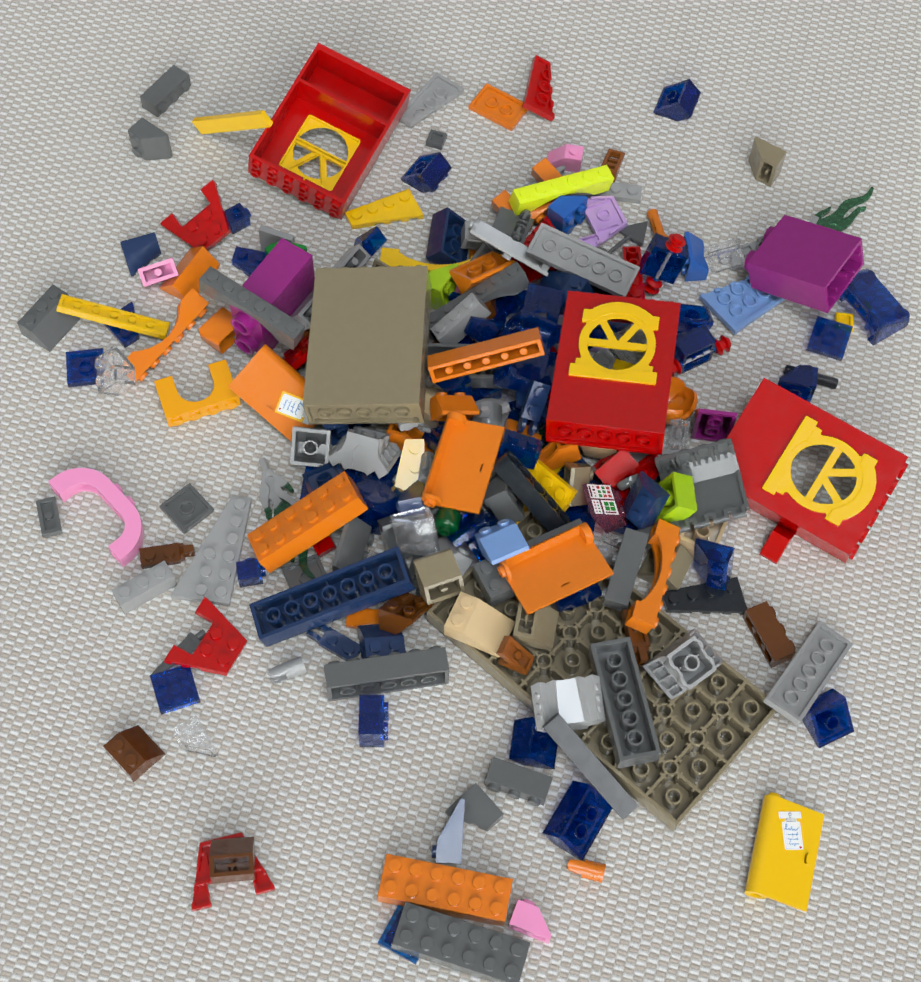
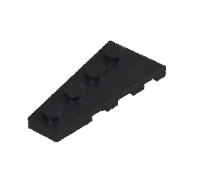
[662,577,747,615]

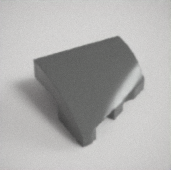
[446,783,504,831]

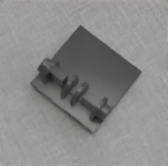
[492,207,534,244]

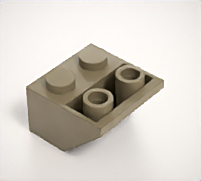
[748,137,787,187]
[413,548,465,605]
[513,602,559,651]

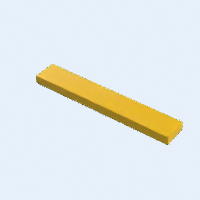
[192,110,273,134]
[57,294,170,340]

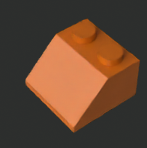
[430,392,479,421]

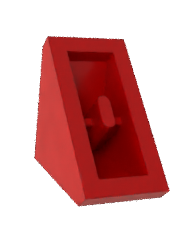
[759,524,795,564]

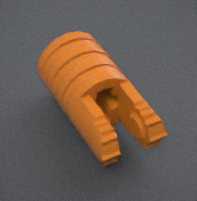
[566,859,606,883]

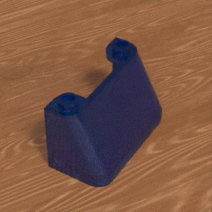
[839,268,910,346]
[493,309,562,392]

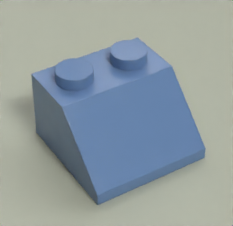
[474,519,529,565]

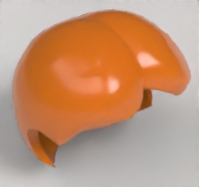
[666,377,698,425]

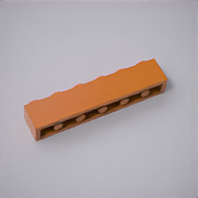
[427,327,545,383]

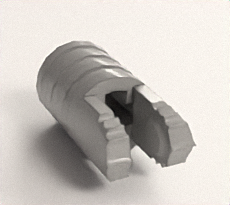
[268,656,307,685]

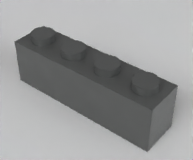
[601,528,649,611]

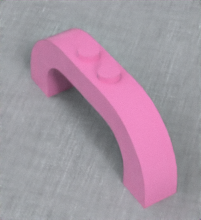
[48,468,144,567]

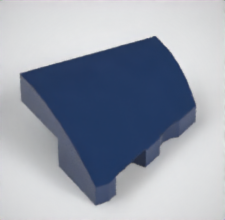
[120,232,161,277]

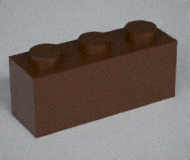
[743,601,796,668]

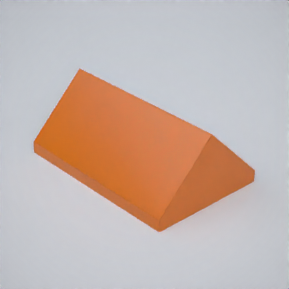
[160,246,220,300]
[449,251,515,294]

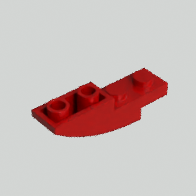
[622,246,645,299]

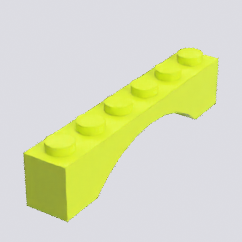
[509,165,614,216]

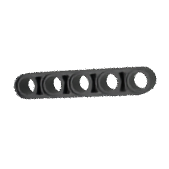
[494,451,571,532]

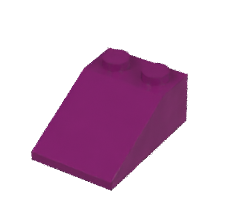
[690,408,737,442]

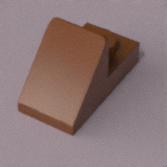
[497,636,535,675]

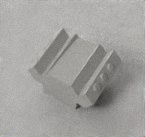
[327,426,402,479]
[643,628,723,700]
[531,674,606,732]

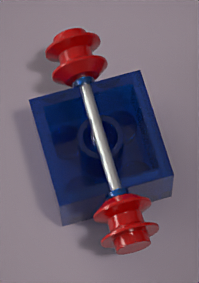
[640,233,688,295]
[672,324,731,377]

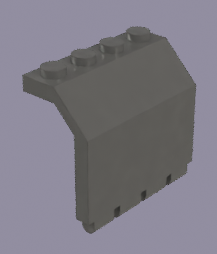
[654,438,750,533]

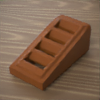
[601,149,625,182]

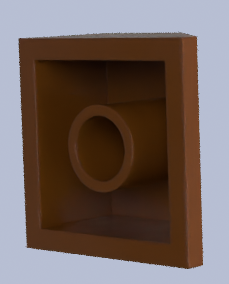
[103,725,166,782]

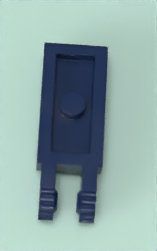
[517,380,552,436]
[306,625,361,661]

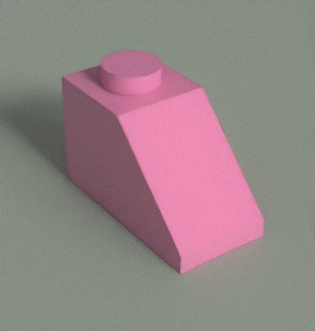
[547,144,584,173]
[138,258,178,287]
[508,899,552,944]

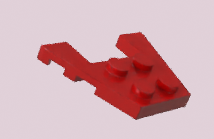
[160,179,231,251]
[164,597,247,676]
[191,832,275,912]

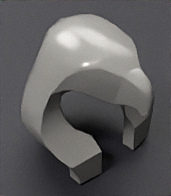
[471,398,511,427]

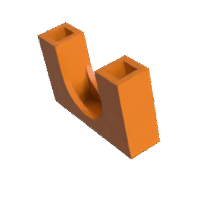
[491,157,572,232]

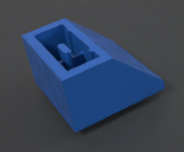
[547,196,588,235]
[677,231,709,282]

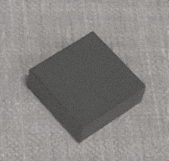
[426,129,447,150]

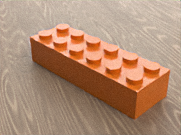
[247,471,368,573]
[378,854,513,927]

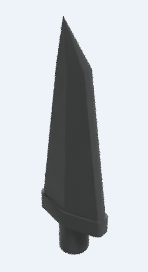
[149,629,206,677]

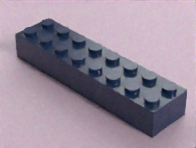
[249,546,415,647]

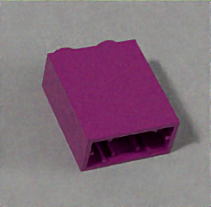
[744,215,864,313]
[230,238,315,355]

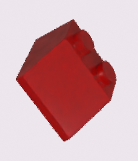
[591,450,639,489]

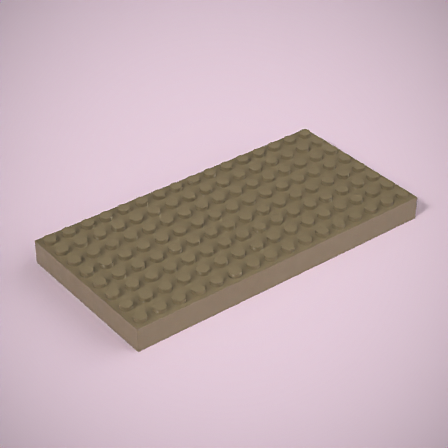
[427,509,777,832]

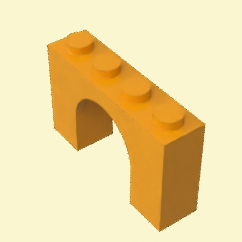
[154,359,241,427]

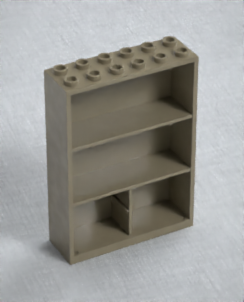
[303,265,432,424]

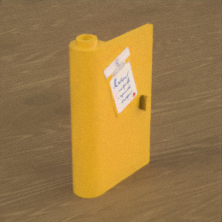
[744,792,824,912]

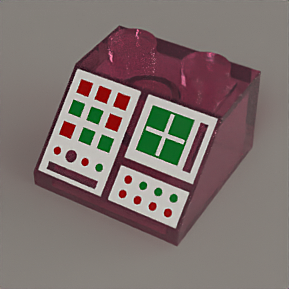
[582,483,627,534]

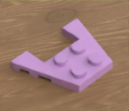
[579,196,627,247]

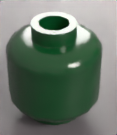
[433,507,461,536]

